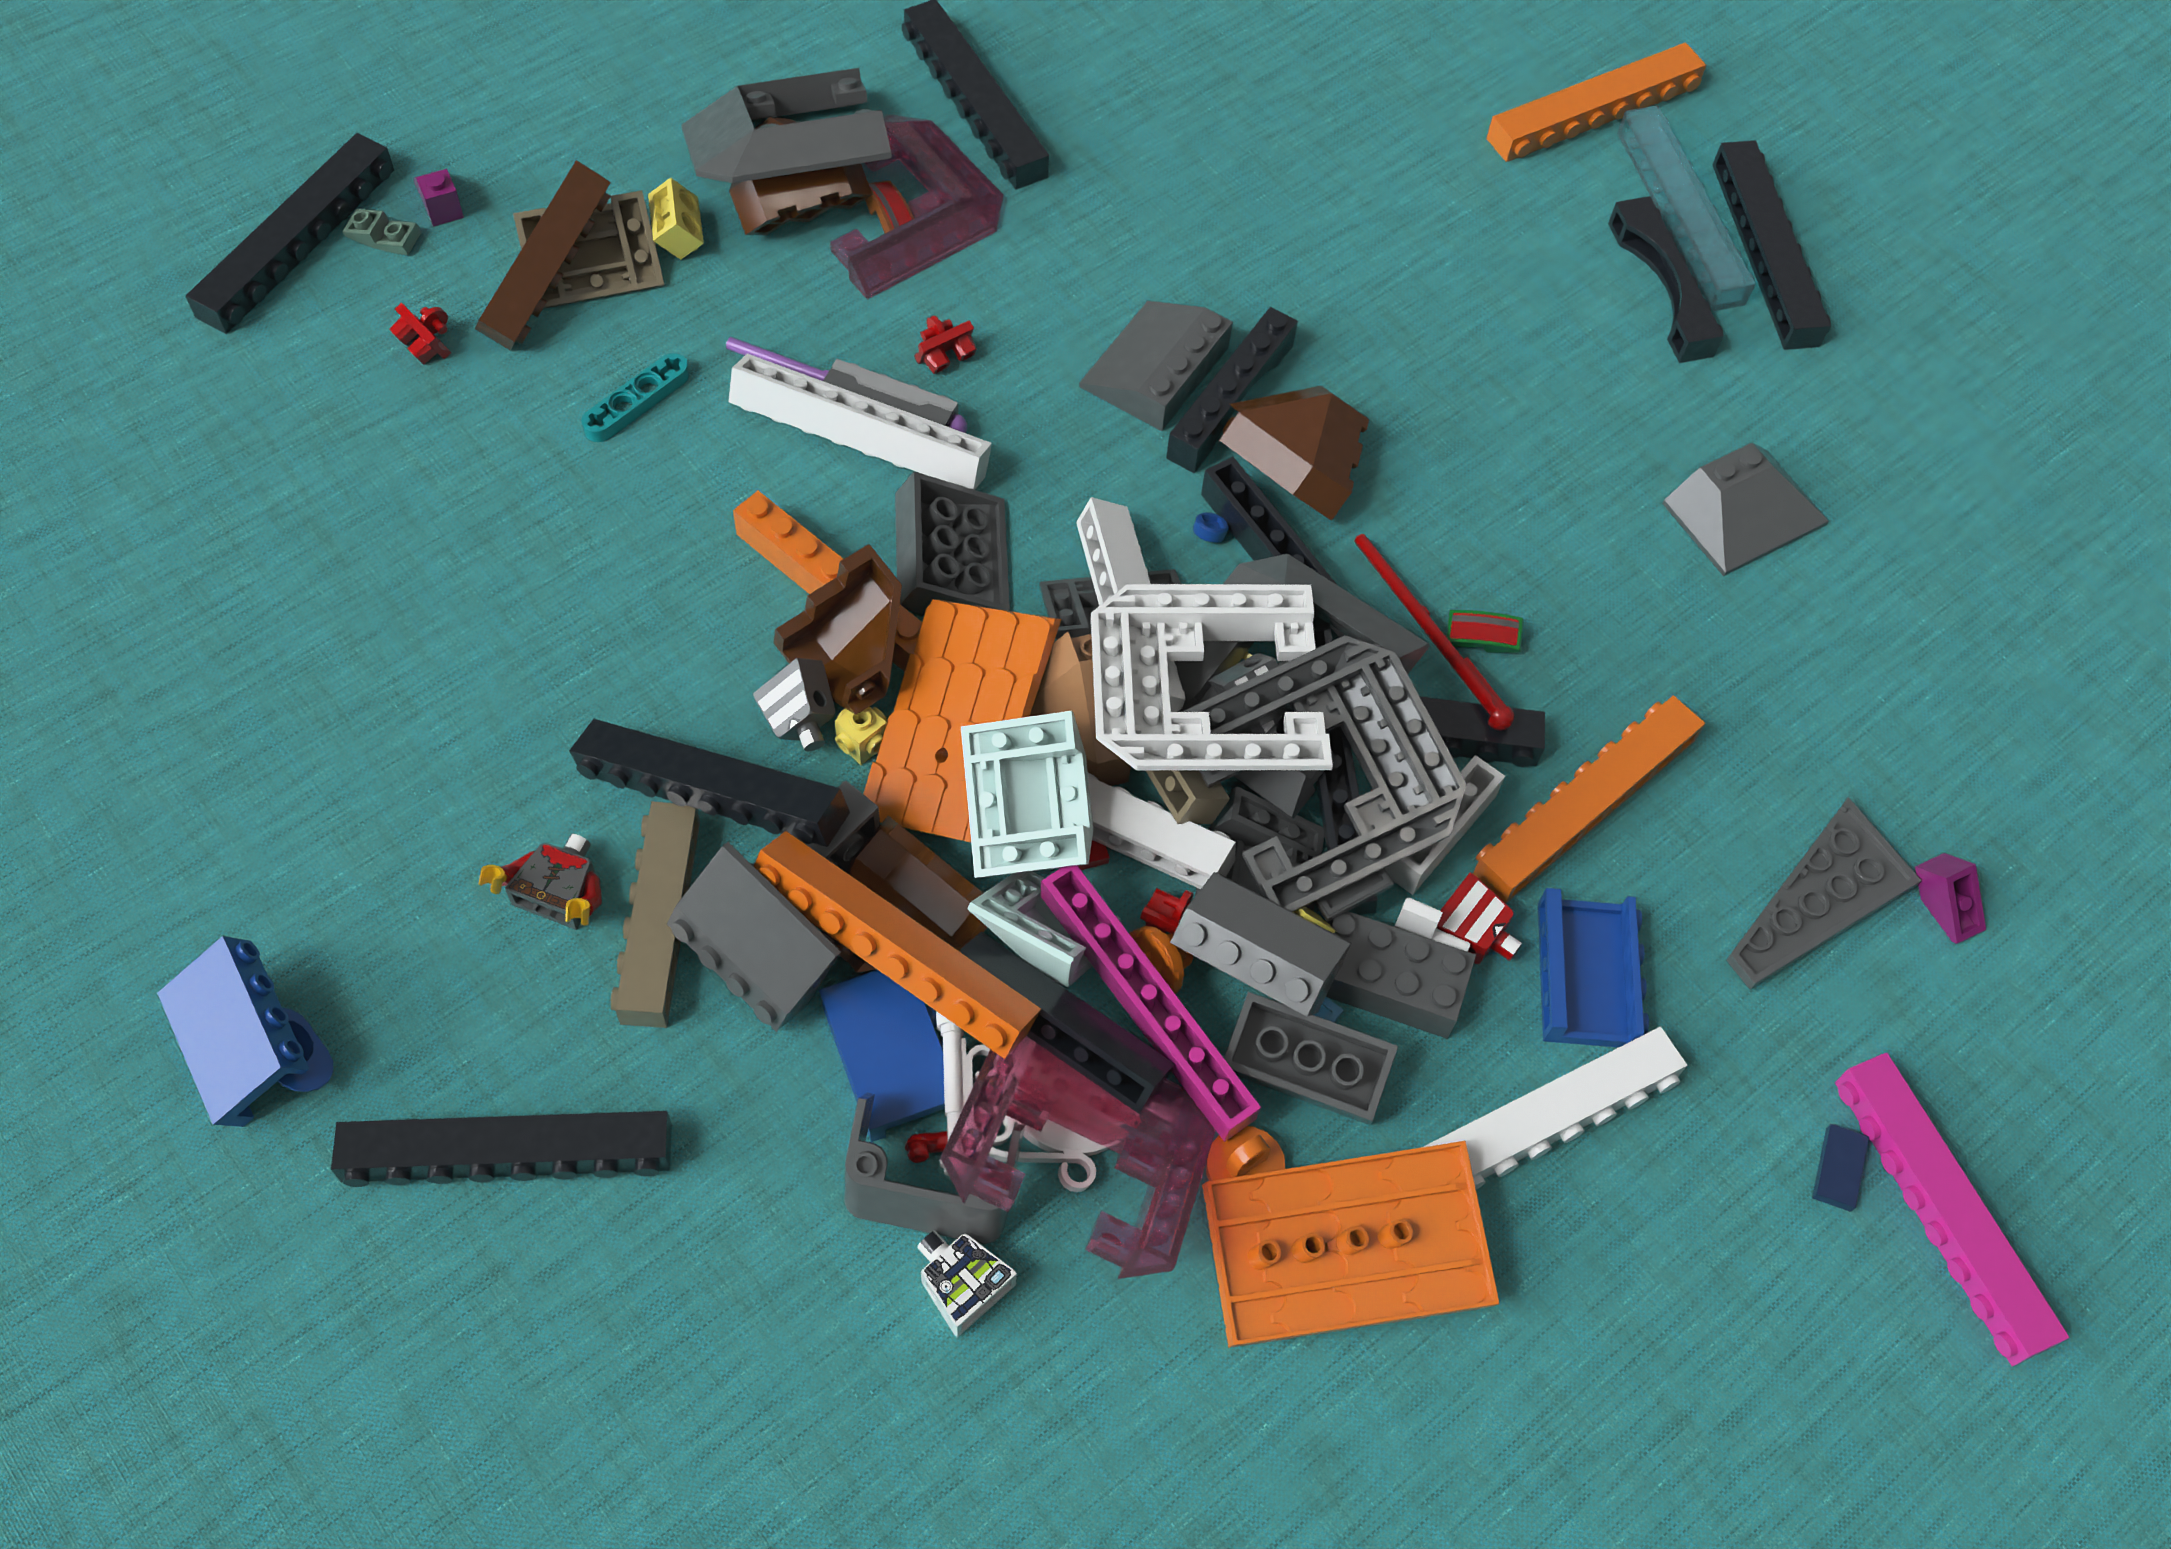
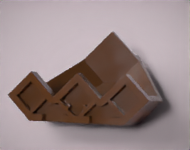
[729,117,873,235]
[1219,385,1369,521]
[773,544,902,715]
[821,816,987,973]

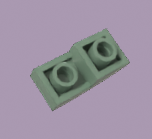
[342,209,421,255]

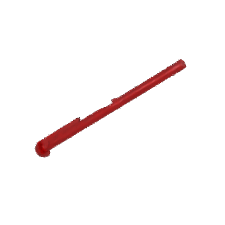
[1354,534,1514,730]

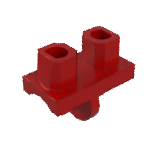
[389,302,452,364]
[914,315,977,374]
[1140,888,1193,935]

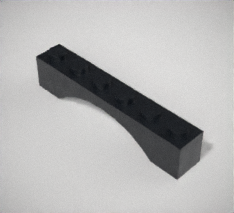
[1608,196,1724,363]
[1166,307,1298,473]

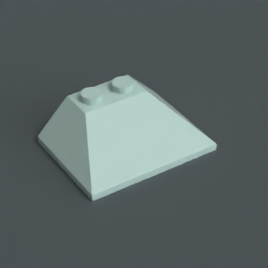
[961,711,1093,878]
[968,871,1121,987]

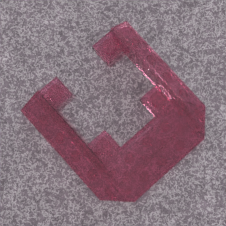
[830,114,1003,300]
[940,1036,1215,1279]

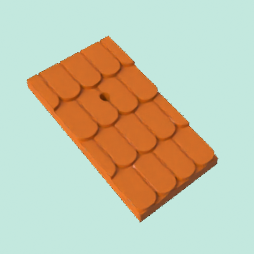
[863,599,1062,842]
[1202,1141,1500,1348]

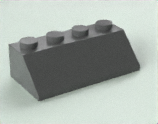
[1170,872,1352,1017]

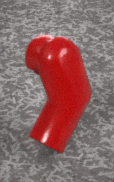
[905,1131,948,1163]

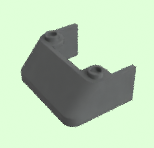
[844,1093,1025,1244]

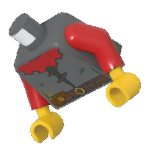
[478,834,602,930]

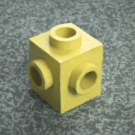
[835,706,887,765]

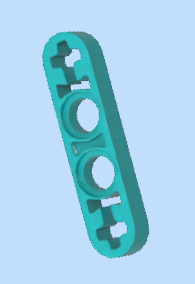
[581,353,689,442]

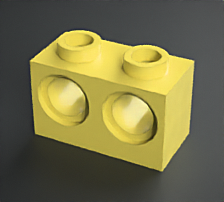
[648,177,704,260]

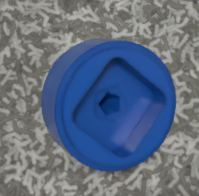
[1193,512,1229,543]

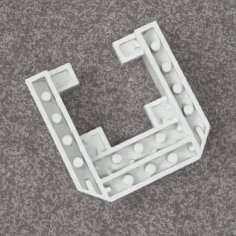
[1091,584,1333,770]

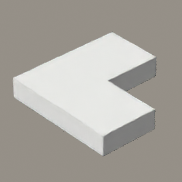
[1394,898,1470,952]

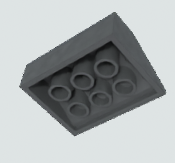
[1079,301,1233,431]
[895,471,1010,615]
[667,842,841,1032]

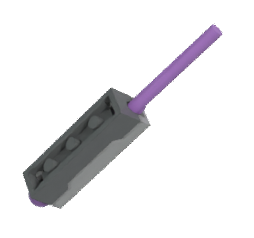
[726,337,967,433]

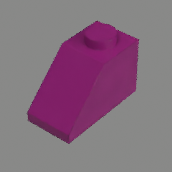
[413,169,464,227]
[1915,853,1986,944]

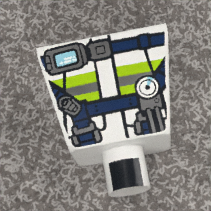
[917,1231,1017,1338]

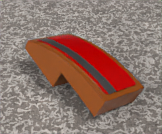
[865,180,918,238]

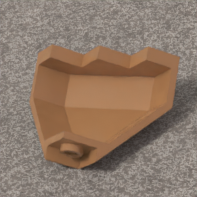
[1029,631,1131,786]

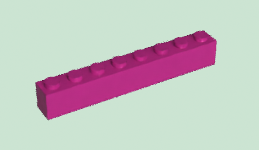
[1041,866,1261,1142]
[1835,1052,2070,1367]

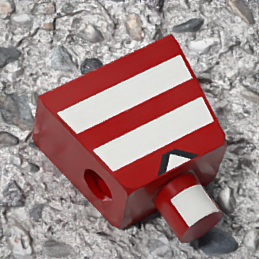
[1436,872,1522,964]

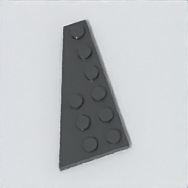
[1726,797,1921,990]

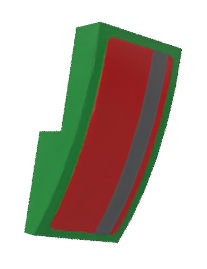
[1447,610,1524,653]

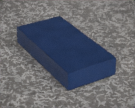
[1812,1124,1869,1212]

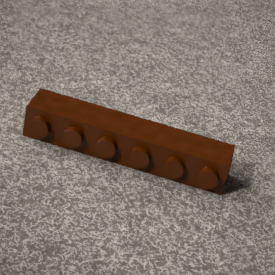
[475,160,611,350]

